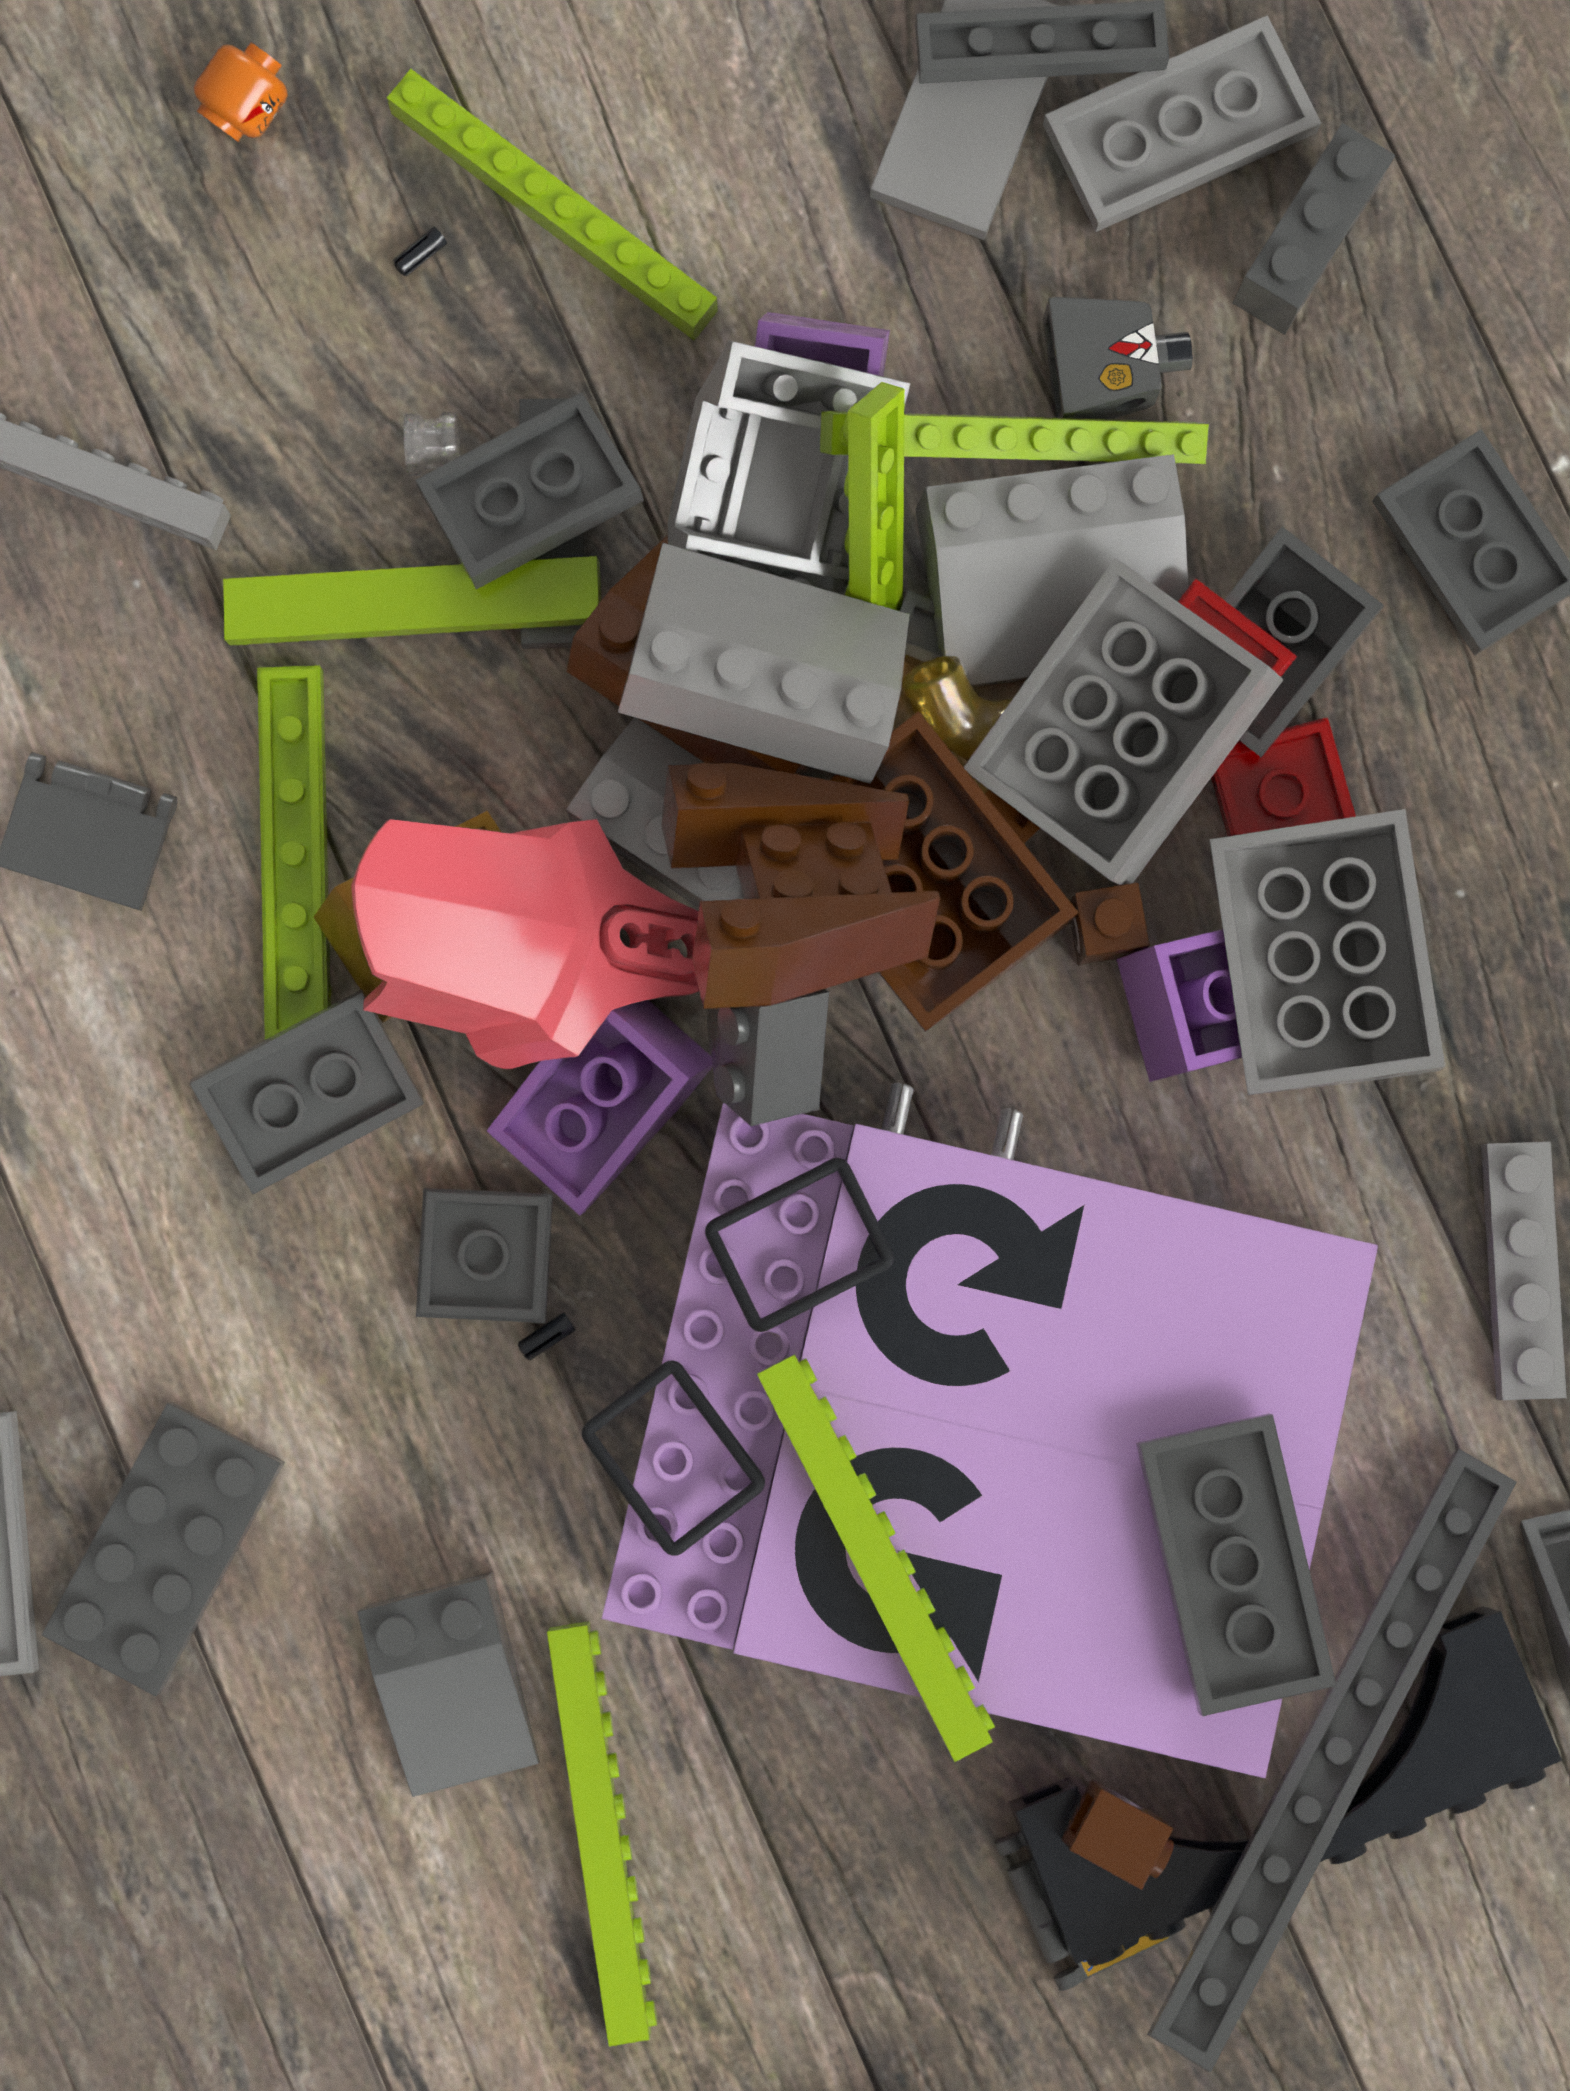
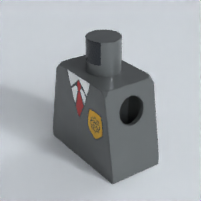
[1043,297,1193,419]

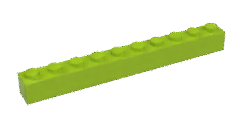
[387,68,718,341]
[820,411,1209,464]
[757,1354,995,1762]
[547,1621,657,2047]

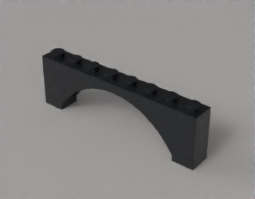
[1008,1606,1562,1966]

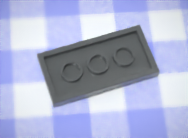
[42,1402,285,1697]
[1136,1413,1337,1716]

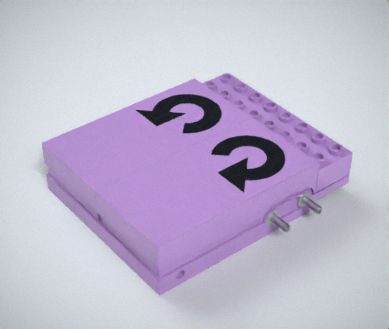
[602,1083,1378,1779]

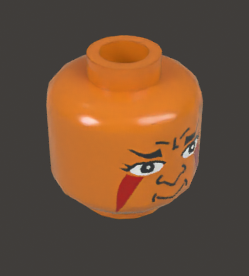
[194,42,288,142]

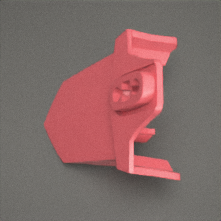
[351,819,699,1069]

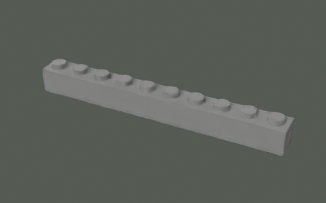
[0,413,231,550]

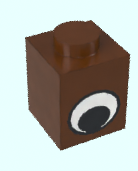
[1070,882,1150,966]
[1061,1779,1174,1890]

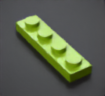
[844,382,905,611]

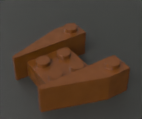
[661,763,940,1009]

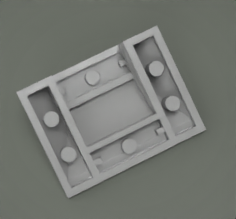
[668,340,911,595]

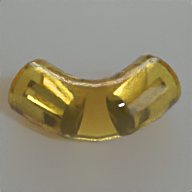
[902,656,1015,760]

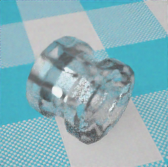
[404,412,461,476]

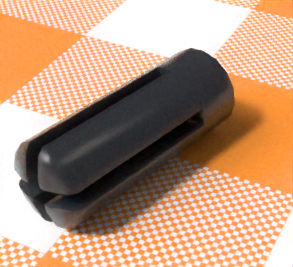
[393,226,447,277]
[518,1312,576,1361]

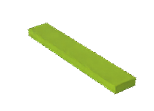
[223,556,601,646]
[257,665,331,1040]

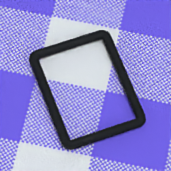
[705,1158,894,1332]
[582,1360,765,1556]

